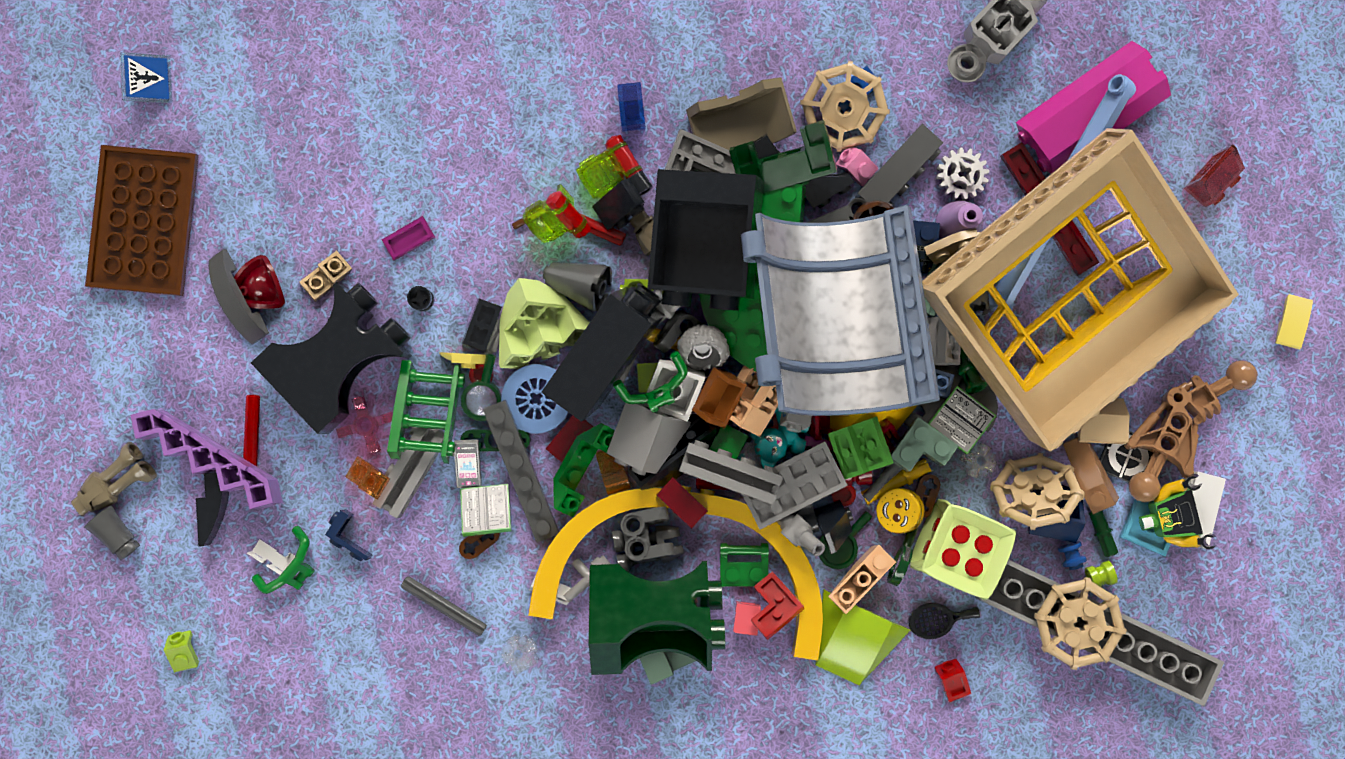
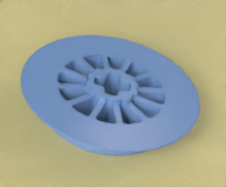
[501,364,568,434]

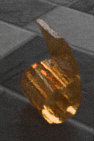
[596,450,631,495]

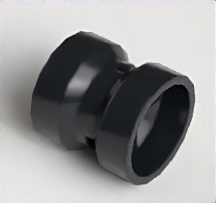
[407,286,435,312]

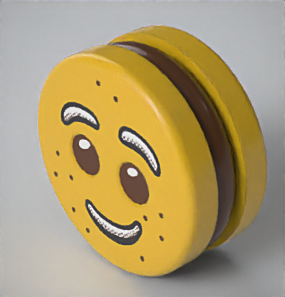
[876,488,925,534]

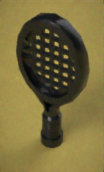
[909,603,980,639]

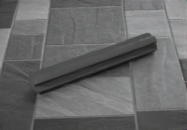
[401,576,487,636]

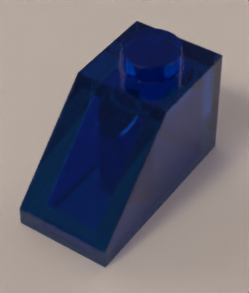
[617,82,646,132]

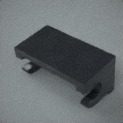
[461,298,502,352]

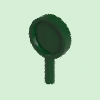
[818,511,872,569]

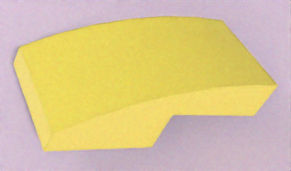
[1275,294,1313,350]

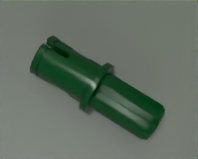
[1088,510,1118,557]

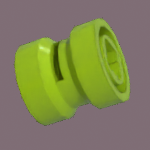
[1085,560,1118,588]

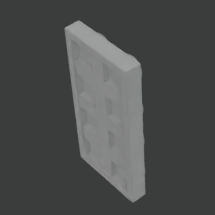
[742,442,848,529]

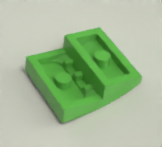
[828,417,894,479]

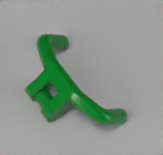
[613,351,688,413]
[252,526,315,594]

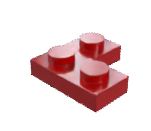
[751,571,805,640]

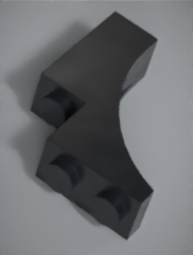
[754,133,854,208]

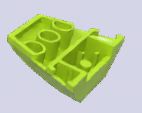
[815,589,911,685]

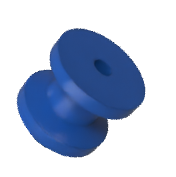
[1057,541,1087,570]

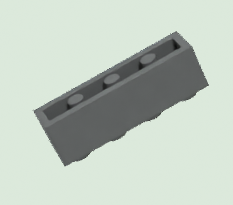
[855,123,944,206]

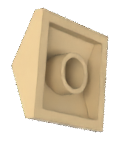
[1078,398,1130,444]

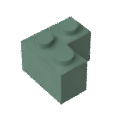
[890,417,959,472]
[639,652,696,685]

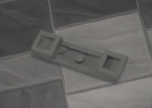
[208,249,269,344]

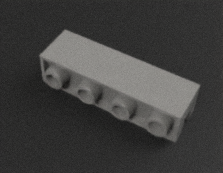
[372,427,444,518]
[679,440,783,505]

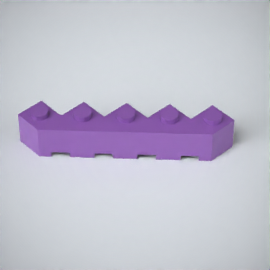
[130,409,283,509]

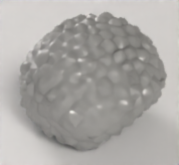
[677,324,730,370]

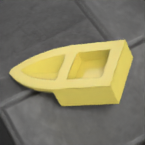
[439,352,486,369]

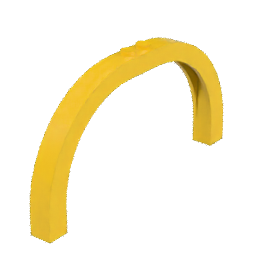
[528,486,823,660]

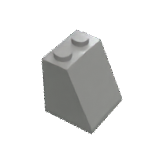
[607,403,691,476]

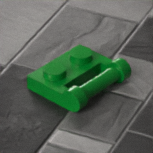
[720,543,769,587]

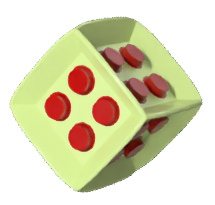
[910,499,1016,600]

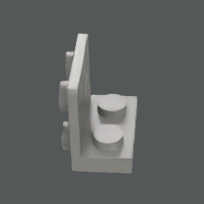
[927,316,961,365]

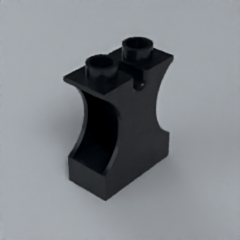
[251,282,412,434]

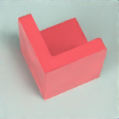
[733,601,761,636]

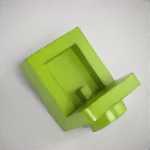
[163,630,199,673]

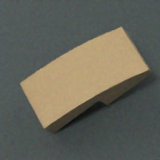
[299,251,352,302]

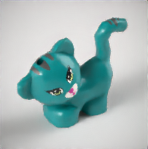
[750,387,809,469]

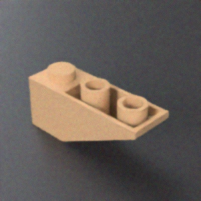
[828,545,896,614]

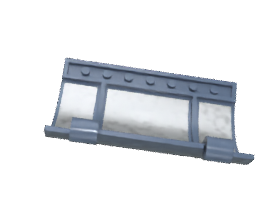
[741,205,940,416]

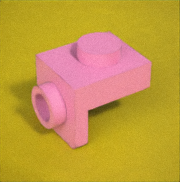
[836,147,879,186]

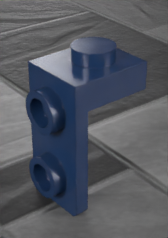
[325,509,373,561]

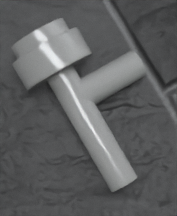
[563,555,610,602]

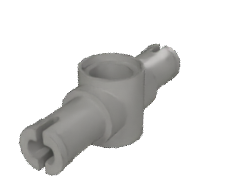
[776,514,825,556]

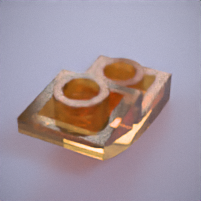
[345,456,390,500]

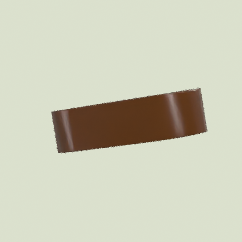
[914,474,941,518]
[459,533,501,559]

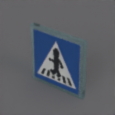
[120,52,173,103]

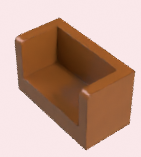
[692,367,747,428]

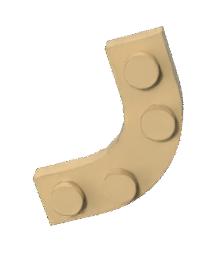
[924,228,981,265]

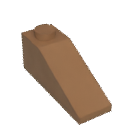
[1063,437,1119,514]

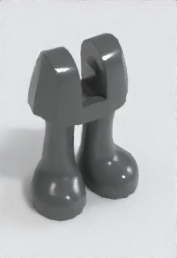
[612,525,684,573]

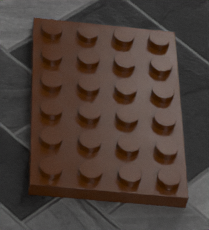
[85,145,199,296]

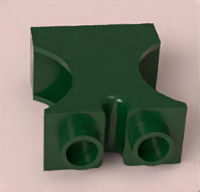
[588,561,725,675]

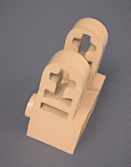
[730,366,778,437]

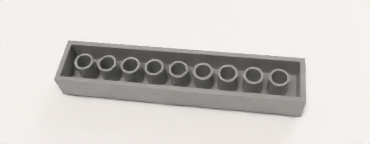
[975,560,1224,706]

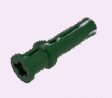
[958,348,987,394]

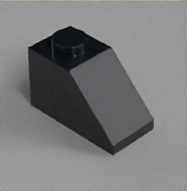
[814,500,854,554]

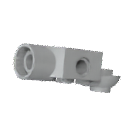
[947,0,1047,83]

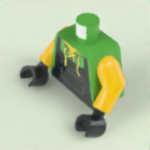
[1139,474,1217,549]

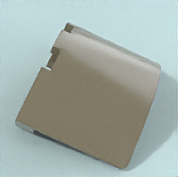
[686,77,797,150]

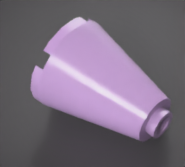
[936,200,983,239]

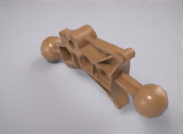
[1124,360,1258,502]

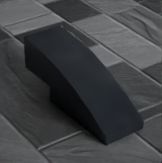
[196,472,230,547]

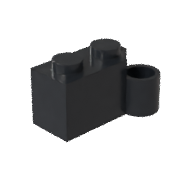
[592,170,653,230]

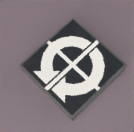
[1099,431,1153,483]

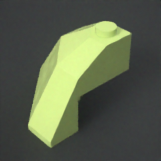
[499,278,590,369]

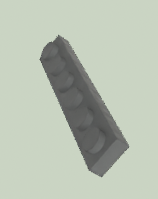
[483,400,560,542]

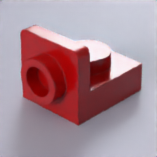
[935,659,972,703]

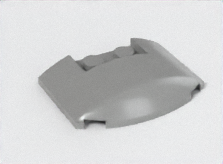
[664,129,736,174]

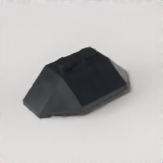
[627,414,718,490]

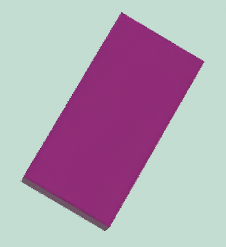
[381,216,435,261]

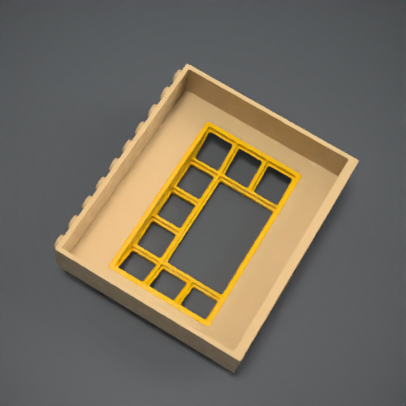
[922,128,1239,451]

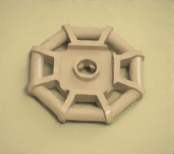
[800,61,890,152]
[990,453,1085,530]
[1034,577,1127,670]

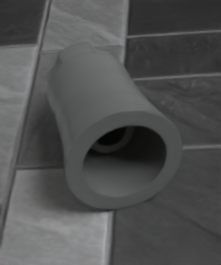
[84,505,140,560]

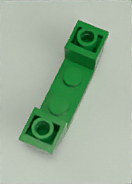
[553,423,615,518]

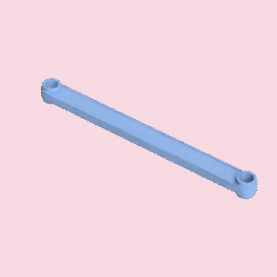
[989,74,1136,315]

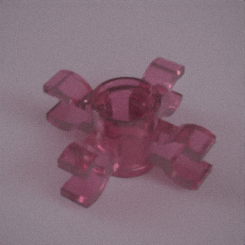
[336,396,393,454]

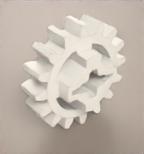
[936,148,989,201]

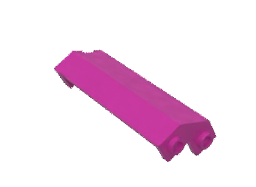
[1016,41,1171,174]

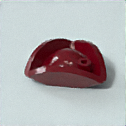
[234,255,285,309]

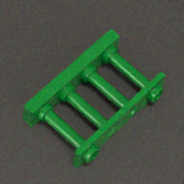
[387,360,465,464]

